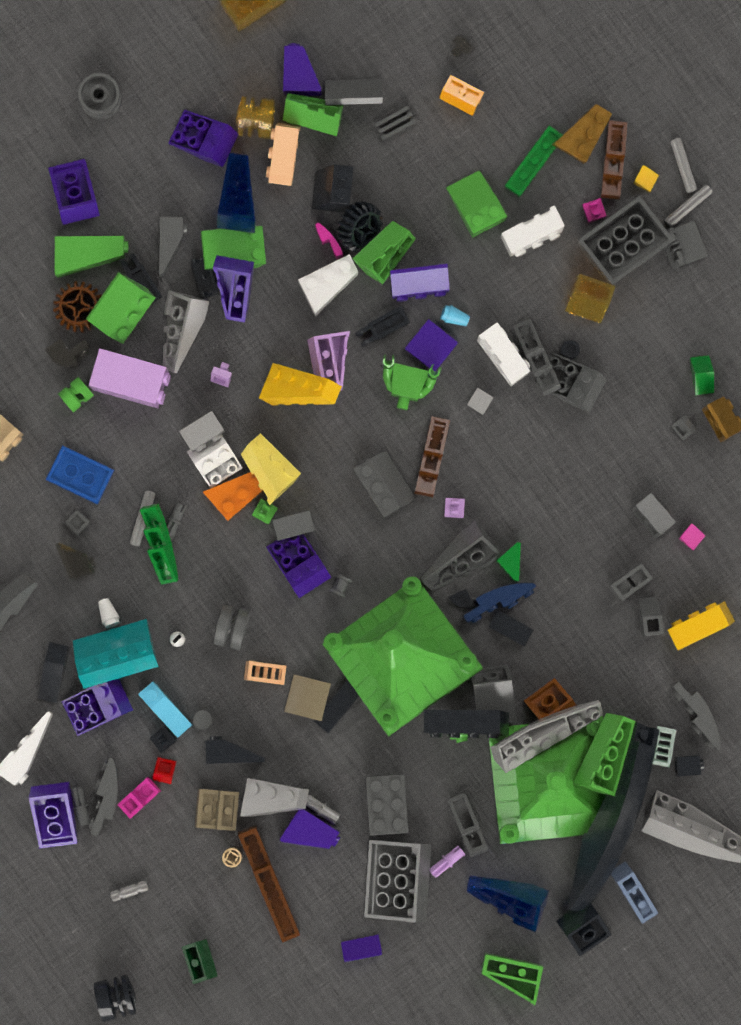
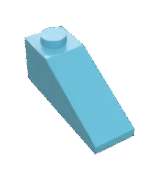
[138,681,192,738]

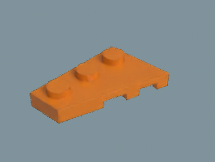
[203,472,263,521]

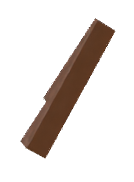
[238,825,300,943]

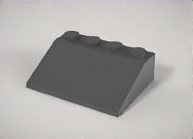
[578,196,674,286]
[364,840,431,923]

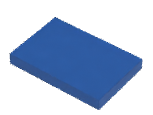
[46,445,115,505]

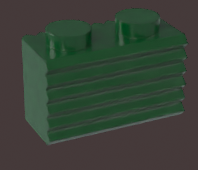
[181,939,218,984]

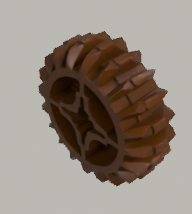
[53,281,102,333]

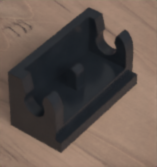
[191,256,219,299]

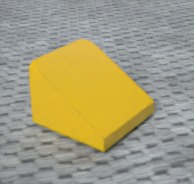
[633,165,659,192]

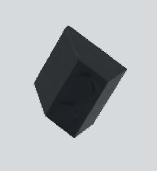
[556,904,612,956]

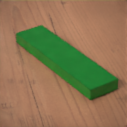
[504,125,562,197]

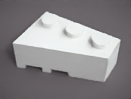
[501,205,565,257]
[298,254,358,317]
[477,322,531,386]

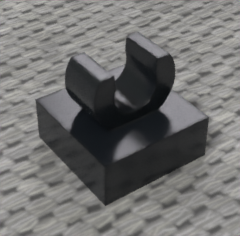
[150,726,177,753]

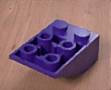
[168,110,239,167]
[266,534,331,598]
[62,678,133,736]

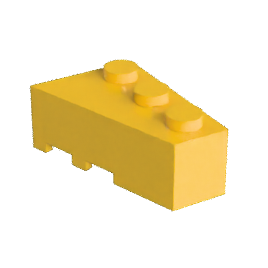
[668,601,735,650]

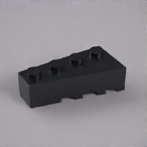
[424,710,509,739]

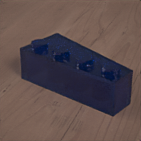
[217,153,255,233]

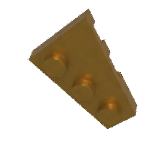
[552,104,612,164]

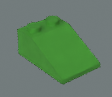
[446,170,507,238]
[201,226,266,269]

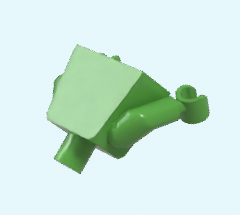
[383,354,442,410]

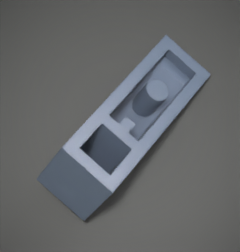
[611,862,658,924]

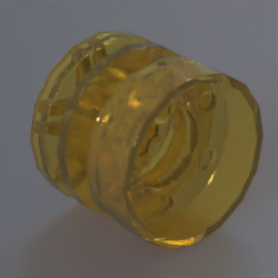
[237,96,275,139]

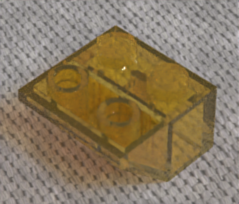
[565,274,616,324]

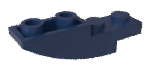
[463,583,536,623]

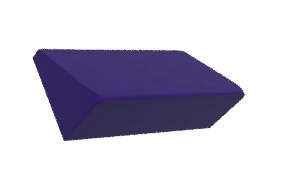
[341,934,383,962]

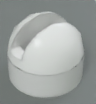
[170,631,185,647]

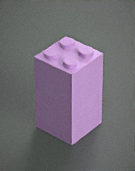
[89,348,171,408]

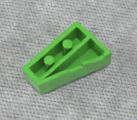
[283,93,344,136]
[353,221,416,284]
[481,953,543,1005]

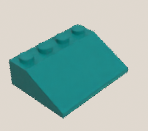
[73,619,159,689]

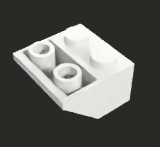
[187,437,242,489]

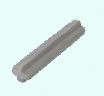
[671,138,697,193]
[665,185,713,227]
[130,490,155,546]

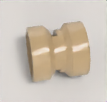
[222,847,242,867]

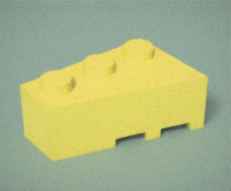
[241,433,301,505]

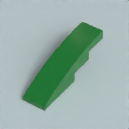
[140,503,179,585]

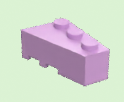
[307,331,350,391]

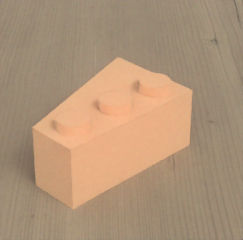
[266,122,301,186]

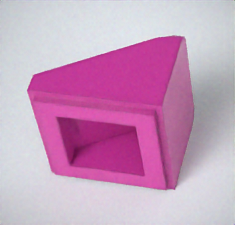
[678,523,705,551]

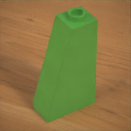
[55,236,129,277]

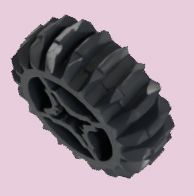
[336,201,383,253]

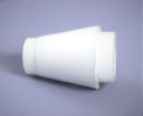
[98,598,120,628]

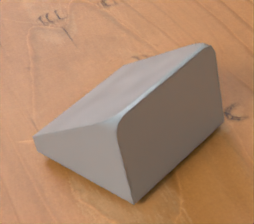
[467,388,494,415]

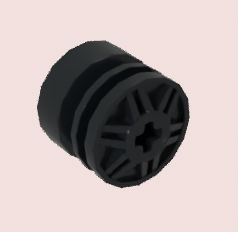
[94,974,136,1022]

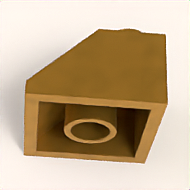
[702,396,741,443]

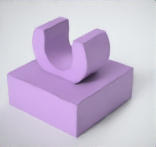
[210,362,232,387]
[444,498,465,518]

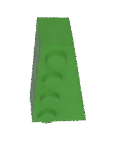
[573,713,636,796]

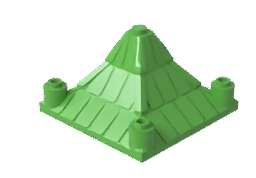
[323,577,483,737]
[489,716,606,844]

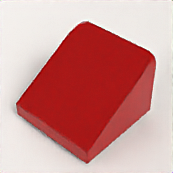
[153,757,176,784]

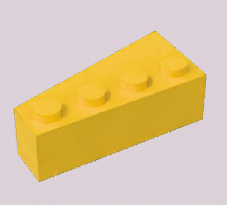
[259,363,342,406]

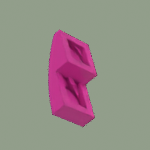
[315,223,343,260]
[117,777,161,819]

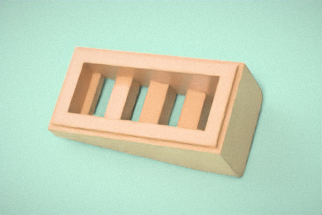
[244,661,286,685]

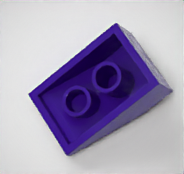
[48,159,100,225]
[29,782,78,849]

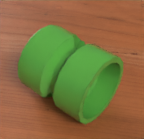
[58,377,94,413]

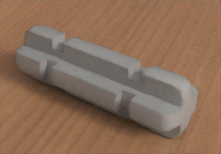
[110,881,148,902]

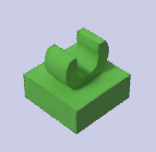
[252,499,278,525]

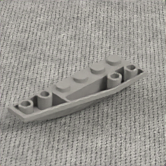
[490,700,604,773]
[641,790,741,863]

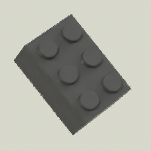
[366,774,409,836]

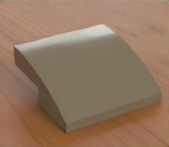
[284,675,331,721]
[195,789,239,831]

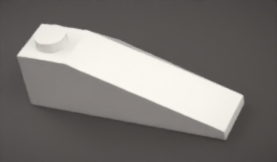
[0,711,53,786]

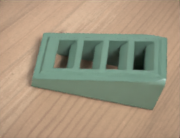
[653,726,676,768]

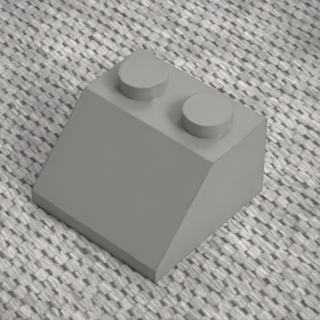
[179,411,225,453]

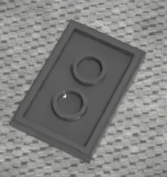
[325,79,383,105]

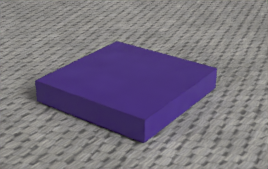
[405,319,458,372]

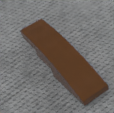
[601,120,628,200]
[414,416,450,498]

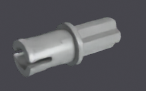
[306,795,341,825]

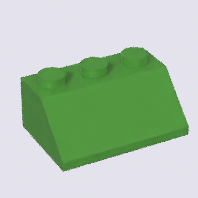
[86,272,156,344]

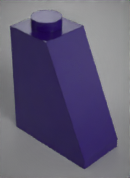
[283,43,321,96]
[280,809,341,849]

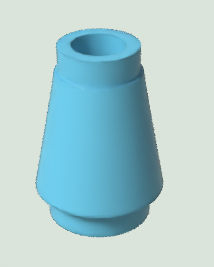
[440,305,470,326]

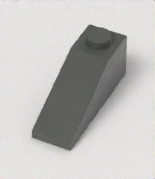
[159,217,188,277]

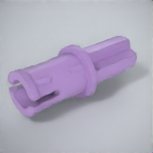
[430,845,465,878]

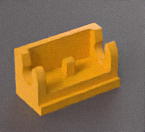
[439,75,484,116]

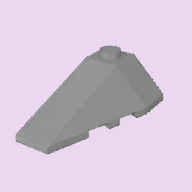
[163,290,209,373]

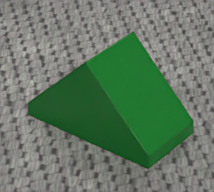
[690,355,714,396]
[496,542,521,582]

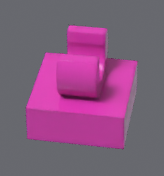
[582,198,607,223]

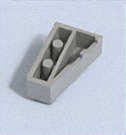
[240,778,309,817]

